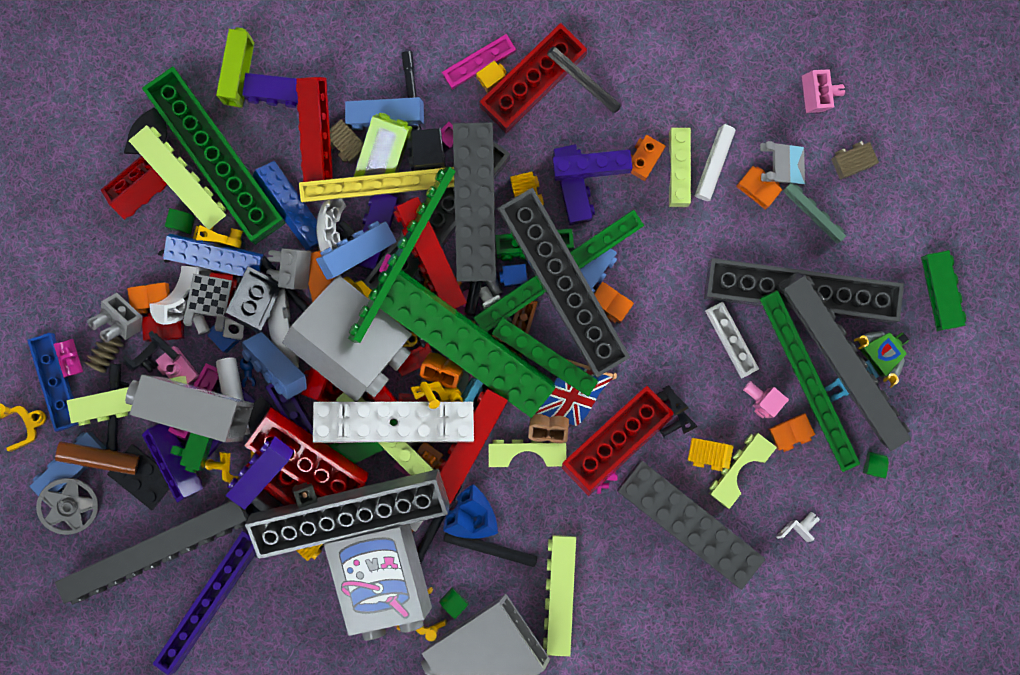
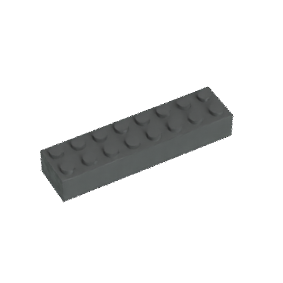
[453,122,496,281]
[617,461,765,590]

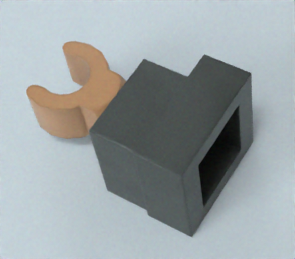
[292,482,318,508]

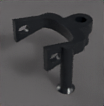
[122,331,181,373]
[656,385,698,438]

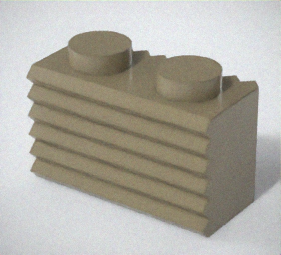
[330,119,364,164]
[831,141,879,180]

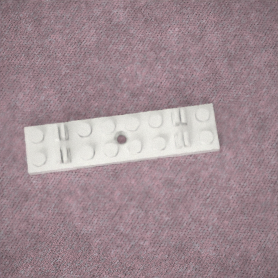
[313,402,474,443]

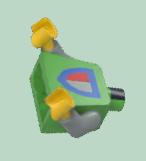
[854,331,909,388]

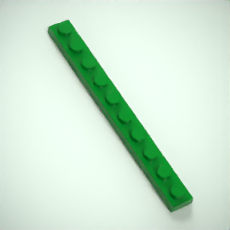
[348,167,456,343]
[474,210,645,332]
[759,290,860,472]

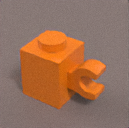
[417,442,444,469]

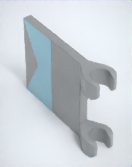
[760,141,805,185]

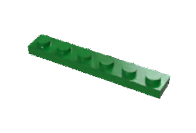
[492,317,599,397]

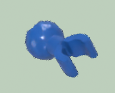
[239,357,256,387]

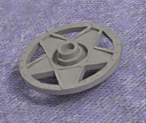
[36,478,98,535]

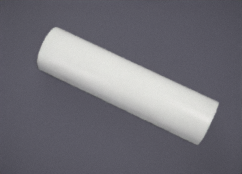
[694,124,736,201]
[705,302,759,379]
[216,358,250,435]

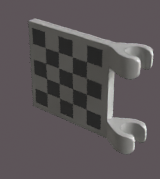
[183,274,232,332]

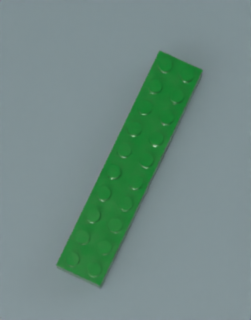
[142,67,286,245]
[380,270,555,418]

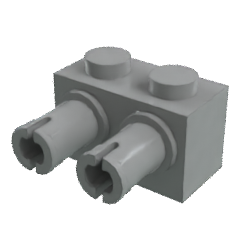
[266,248,311,289]
[87,293,143,342]

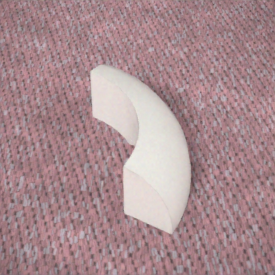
[316,199,347,252]
[149,266,211,325]
[268,288,299,368]

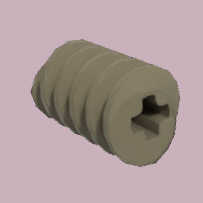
[83,329,124,373]

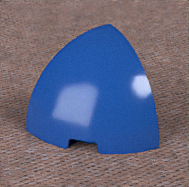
[443,484,498,539]

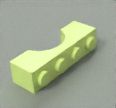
[669,128,691,207]
[709,433,777,509]
[489,440,566,467]

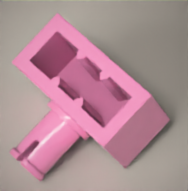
[802,69,845,113]
[155,346,199,385]
[743,381,789,419]

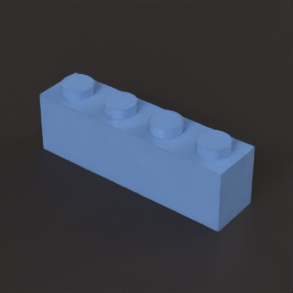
[345,97,424,131]
[316,221,397,280]
[580,249,617,293]
[242,332,307,400]
[29,432,106,503]

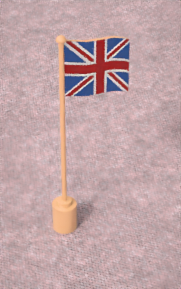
[469,319,617,426]

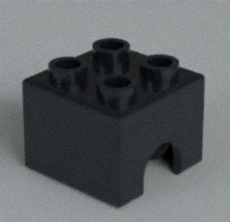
[407,128,446,171]

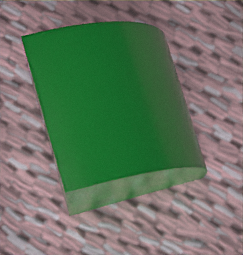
[165,208,195,234]
[863,451,889,479]
[439,587,469,619]

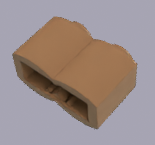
[528,414,569,443]

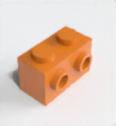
[631,134,666,181]

